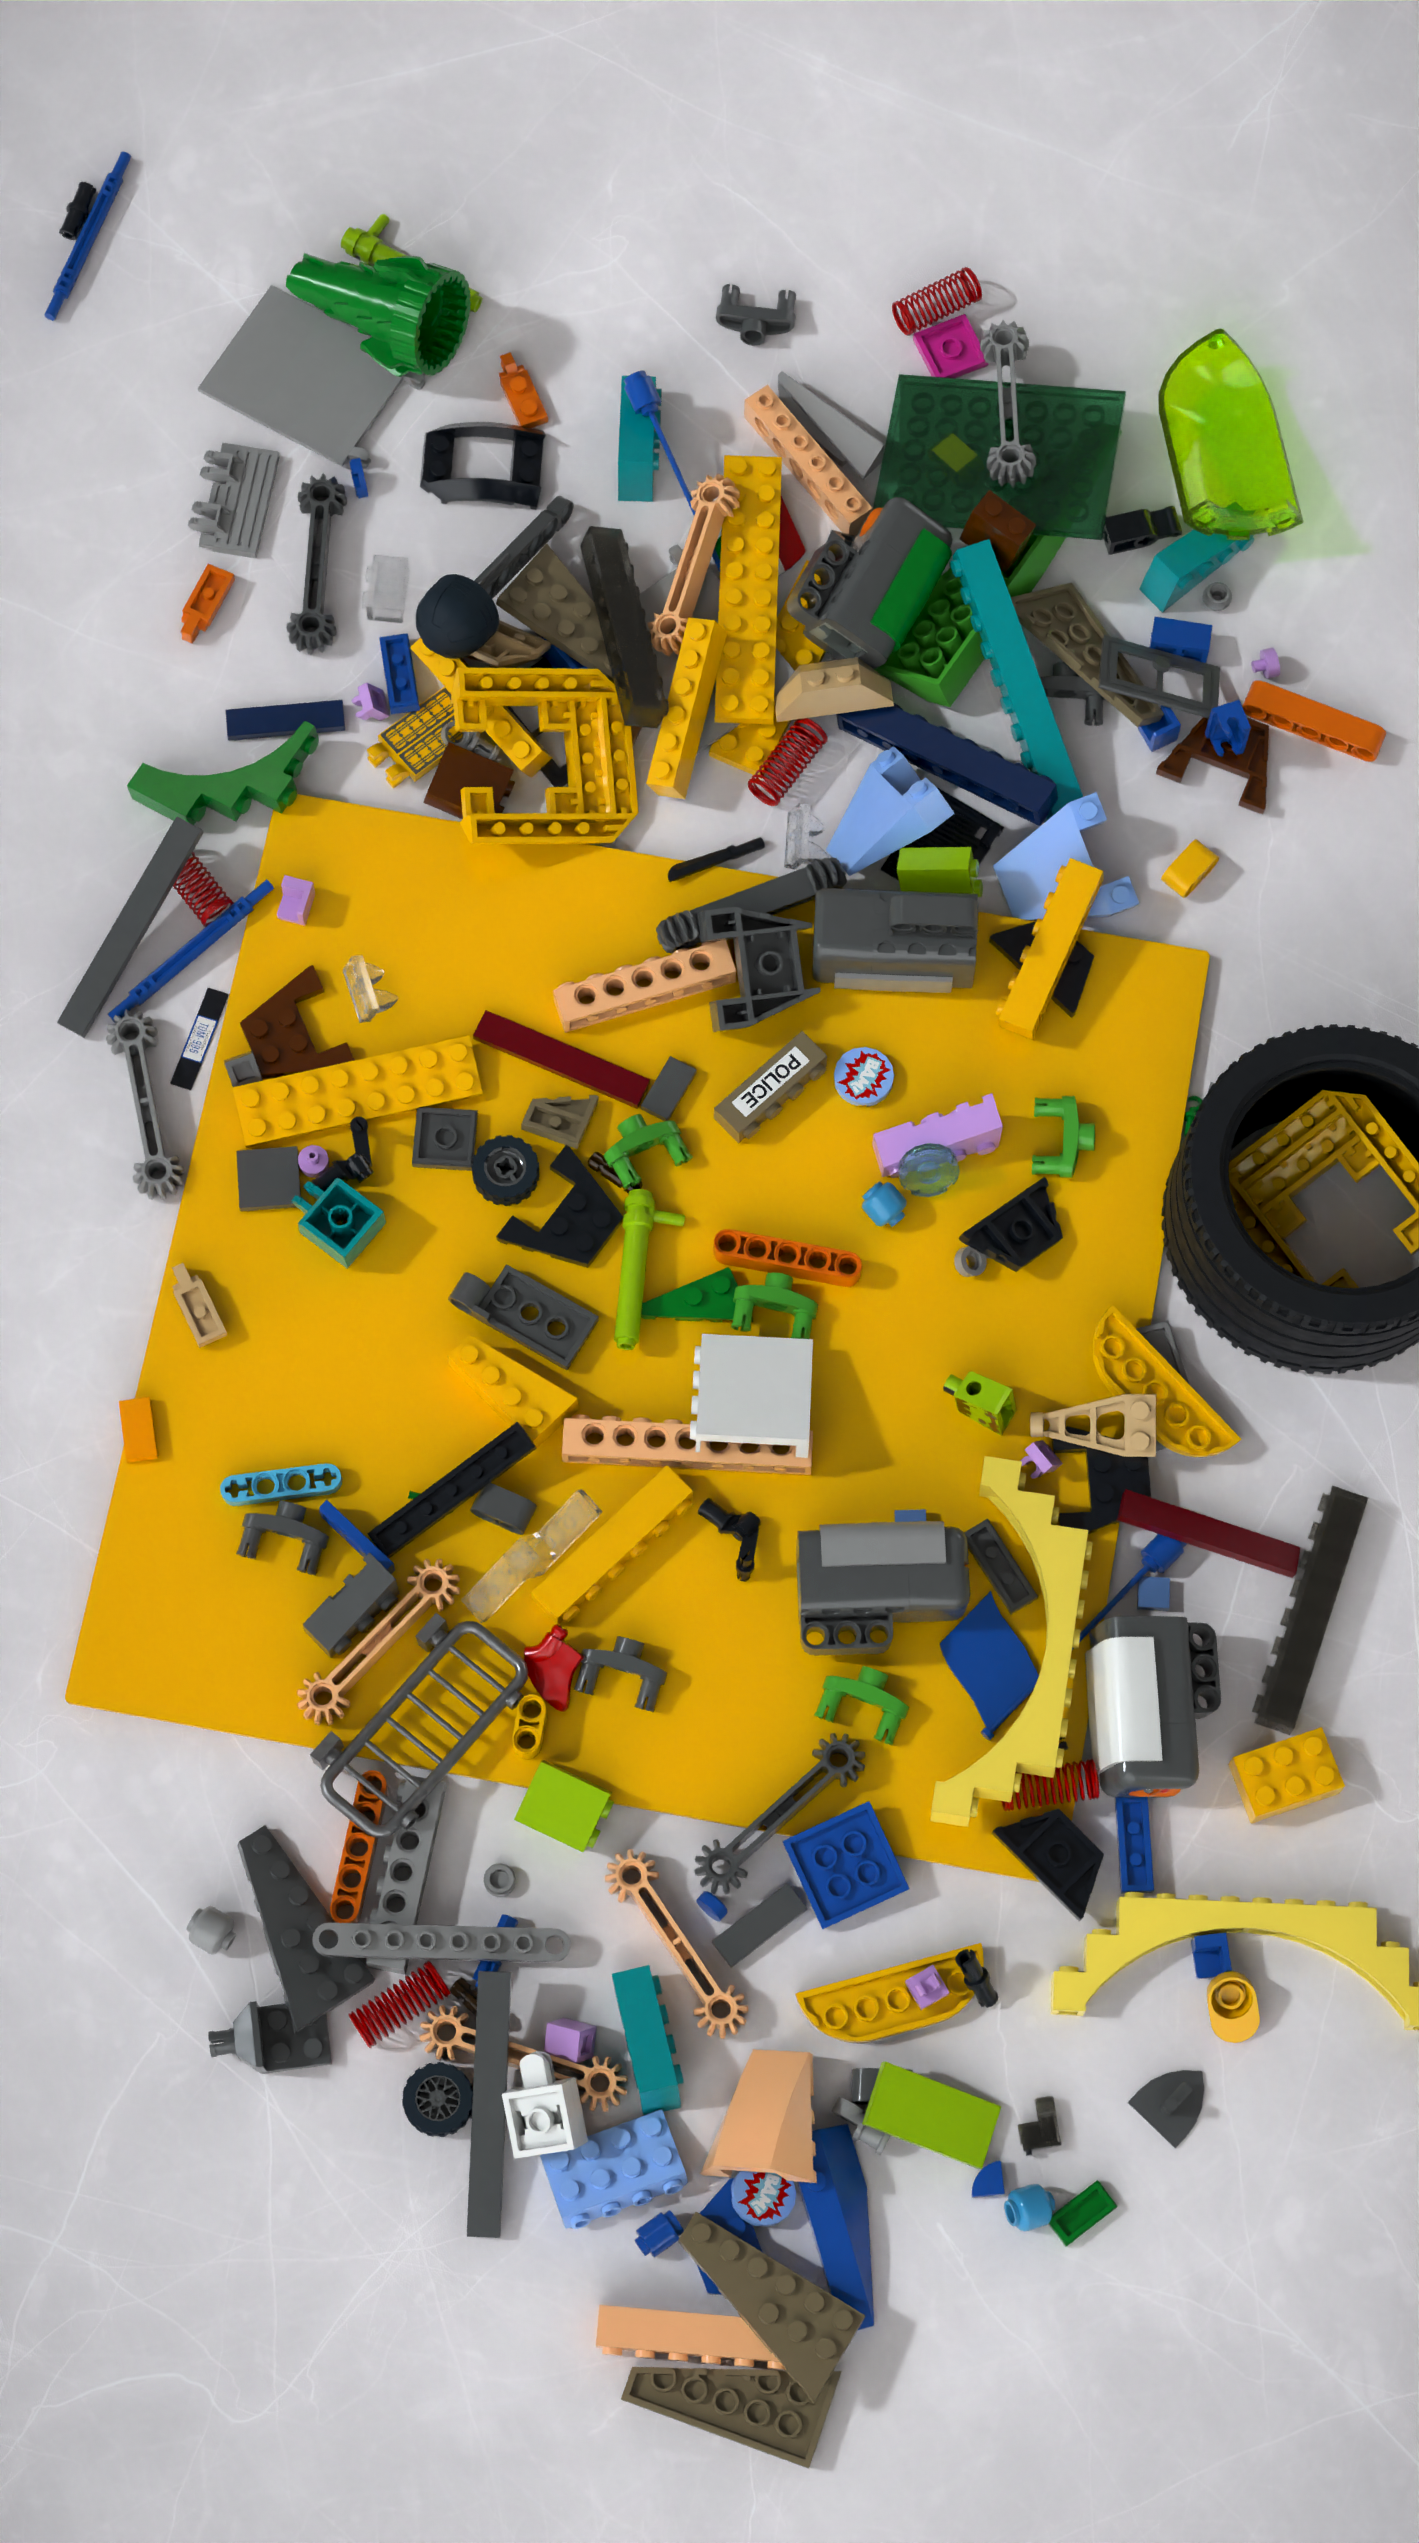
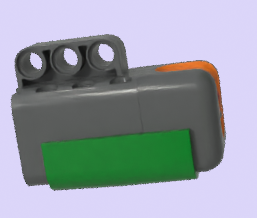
[786,497,953,669]

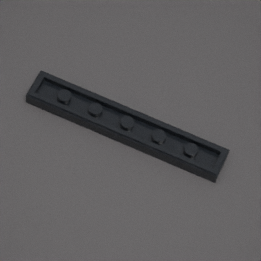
[367,1422,537,1558]

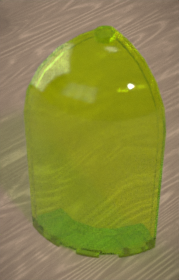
[1158,329,1304,540]

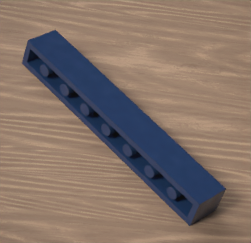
[836,703,1058,826]

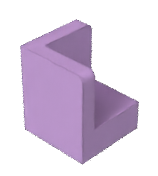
[277,875,315,926]
[544,2018,597,2063]

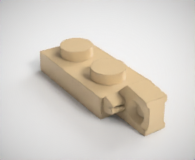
[172,1263,227,1348]

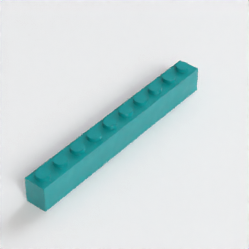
[950,539,1083,823]

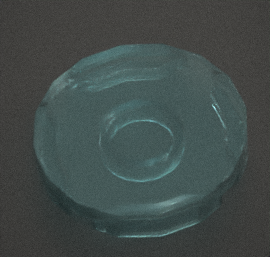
[898,1143,960,1197]

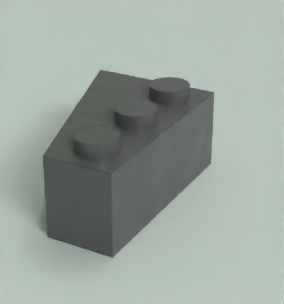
[303,1552,400,1658]

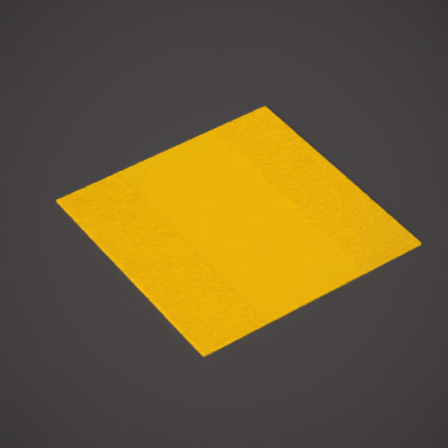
[65,794,1210,1882]

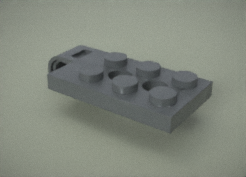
[448,1264,599,1370]

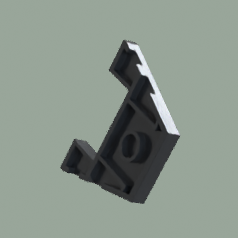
[496,1145,623,1268]
[1052,1426,1151,1534]

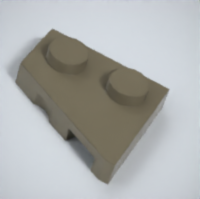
[521,1095,599,1149]

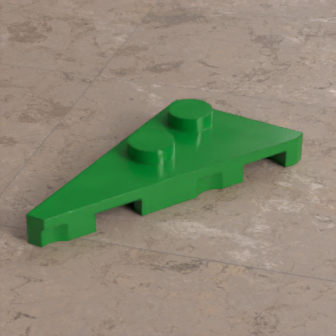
[641,1267,753,1322]

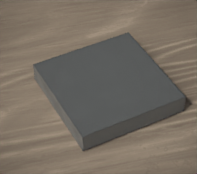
[412,1107,478,1171]
[236,1146,301,1212]

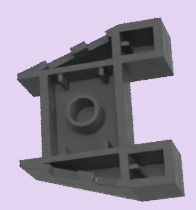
[697,907,821,1032]

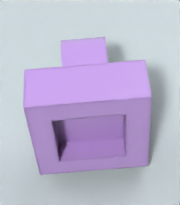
[352,683,390,721]
[1021,1440,1063,1479]
[905,1965,950,2010]

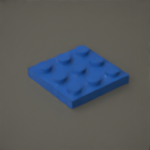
[782,1801,910,1930]

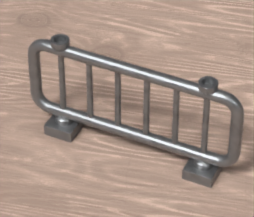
[310,1613,528,1838]

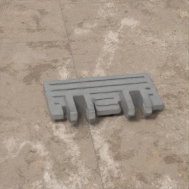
[188,443,280,559]

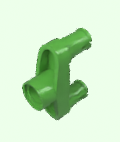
[1032,1096,1095,1178]
[603,1114,693,1189]
[731,1272,818,1339]
[814,1666,909,1745]

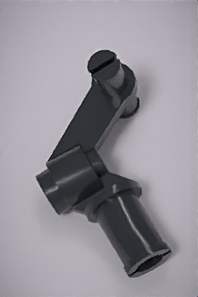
[312,1117,374,1192]
[698,1498,761,1582]

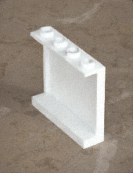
[690,1334,813,1458]

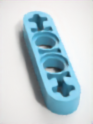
[220,1463,342,1506]

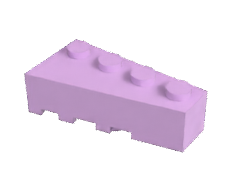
[872,1093,1003,1178]

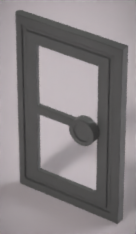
[1098,635,1220,719]

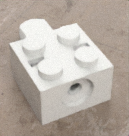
[502,2051,588,2159]

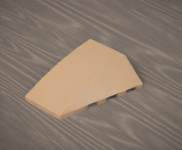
[700,2049,817,2183]

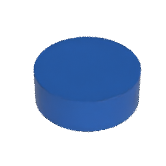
[696,1891,728,1922]

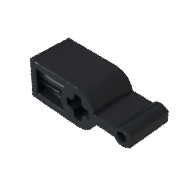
[1101,506,1182,555]

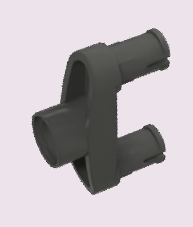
[715,284,796,346]
[1040,662,1105,726]
[236,1501,329,1576]
[574,1636,667,1712]

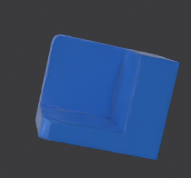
[1138,706,1181,752]
[1191,1932,1232,1979]

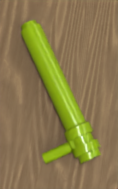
[341,214,483,313]
[614,1189,685,1350]

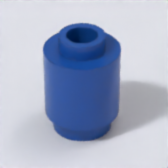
[634,2210,684,2258]

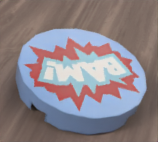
[834,1047,894,1107]
[731,2171,796,2227]

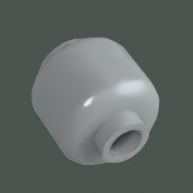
[186,1906,236,1955]

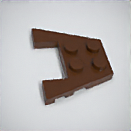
[1156,717,1269,815]
[240,965,354,1079]

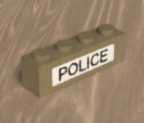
[714,1031,827,1143]

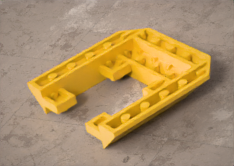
[450,667,639,844]
[1229,1090,1419,1288]

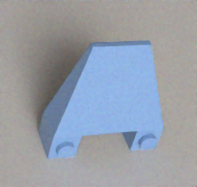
[826,746,955,876]
[993,792,1139,921]

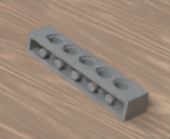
[366,1776,446,1975]

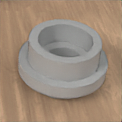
[1203,582,1232,611]

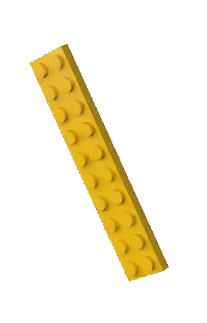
[714,455,782,725]

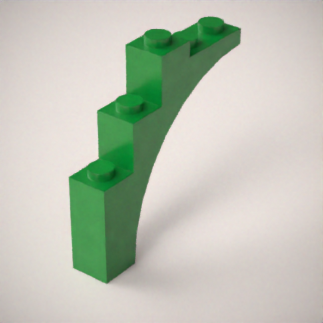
[127,721,319,825]

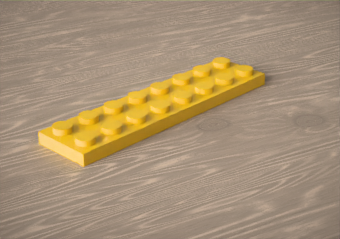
[709,560,826,779]
[232,1035,483,1148]

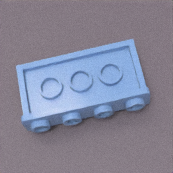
[540,2109,688,2229]

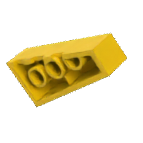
[447,1335,579,1451]

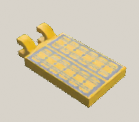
[367,687,482,789]

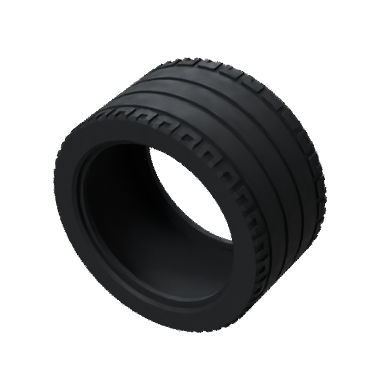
[1161,1024,1419,1374]

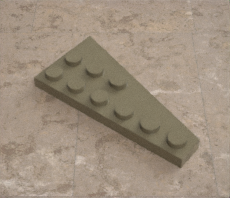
[496,544,656,704]
[1011,582,1164,727]
[678,2212,865,2404]
[621,2367,842,2469]

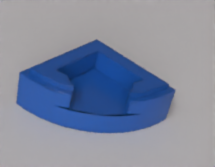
[349,458,368,499]
[971,2161,1005,2198]

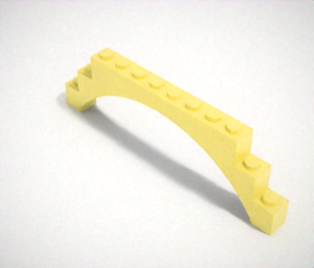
[930,1456,1093,1827]
[1051,1892,1419,2030]

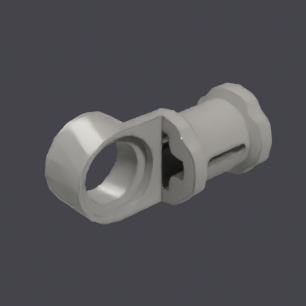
[441,721,501,761]
[832,2097,891,2155]

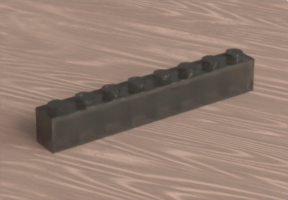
[580,526,669,728]
[1251,1486,1368,1735]

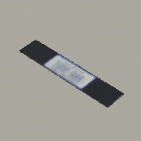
[170,988,228,1090]

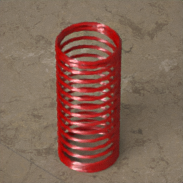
[892,267,982,336]
[748,718,828,806]
[173,852,234,927]
[1001,1758,1099,1811]
[348,1961,451,2048]

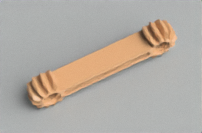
[647,473,740,657]
[297,1559,460,1726]
[605,1849,748,2039]
[419,2005,628,2112]

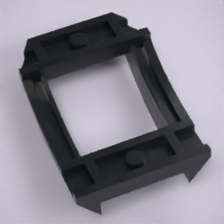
[420,422,546,510]

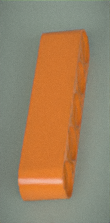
[1242,680,1386,762]
[713,1229,862,1287]
[330,1770,388,1923]

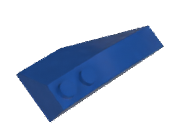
[797,2124,874,2330]

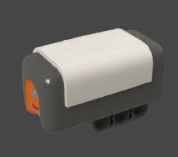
[1085,1616,1221,1798]

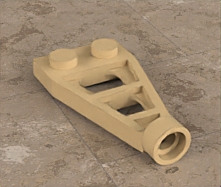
[1030,1394,1156,1457]

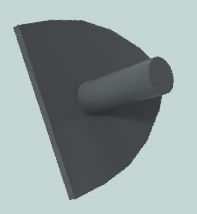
[1128,2070,1204,2148]

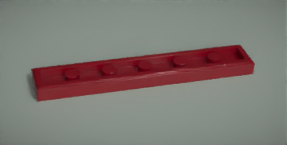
[473,1010,650,1109]
[1118,1489,1301,1578]

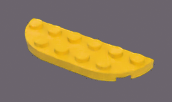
[1092,1305,1241,1457]
[795,1943,984,2043]

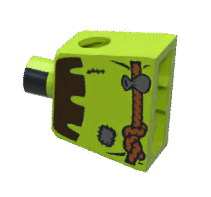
[943,1371,1017,1436]

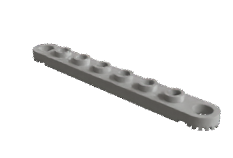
[312,1923,571,1963]

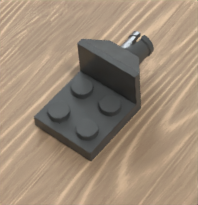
[208,2001,332,2074]

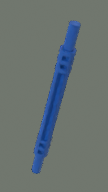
[44,152,131,321]
[107,879,274,1023]

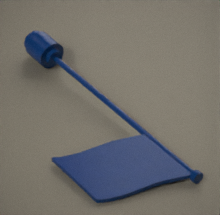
[939,1534,1187,1741]

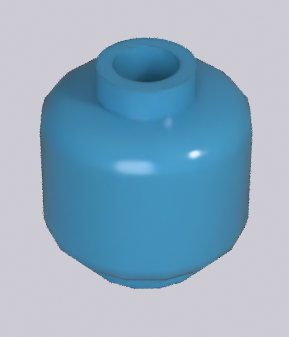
[862,1181,907,1227]
[1004,2184,1055,2231]

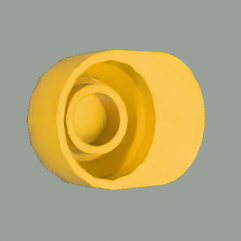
[1207,1971,1260,2043]

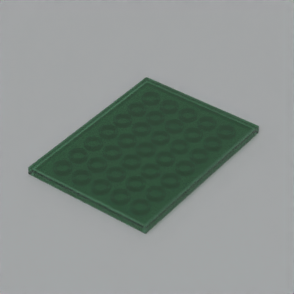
[873,374,1126,540]

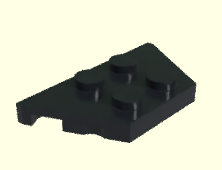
[989,919,1094,1018]
[959,1177,1063,1272]
[992,1808,1104,1922]

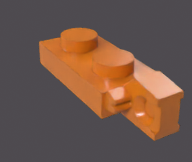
[499,352,548,428]
[180,564,235,644]

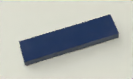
[225,700,345,741]

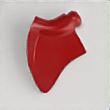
[524,1624,584,1712]

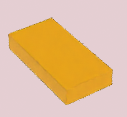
[119,1396,158,1463]

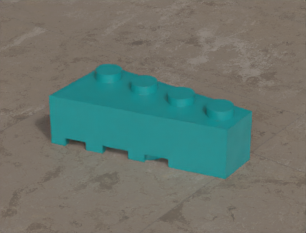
[618,376,662,502]
[1139,502,1258,613]
[612,1965,684,2116]

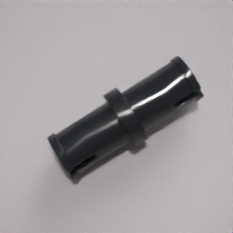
[59,182,96,240]
[955,1949,999,2008]

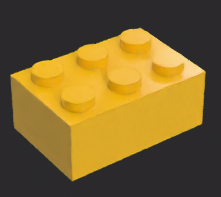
[1228,1727,1345,1824]

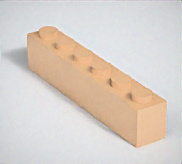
[596,2305,786,2370]

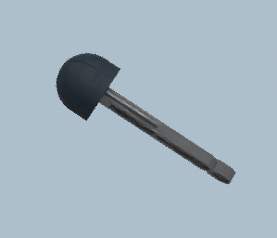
[415,496,574,659]

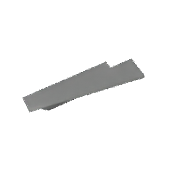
[778,371,884,480]

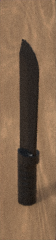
[668,837,765,882]

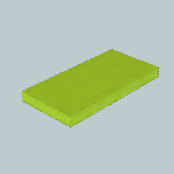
[862,2062,1001,2169]

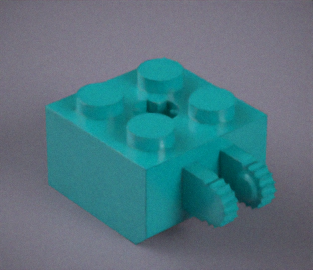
[291,1178,386,1269]

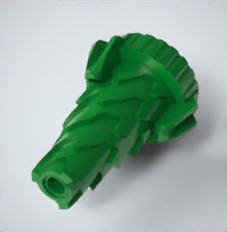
[286,253,471,377]

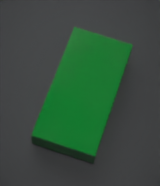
[1048,2180,1118,2247]

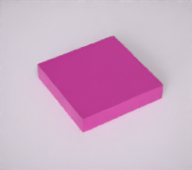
[913,314,988,386]

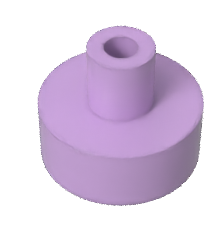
[1251,647,1280,679]
[298,1145,329,1178]

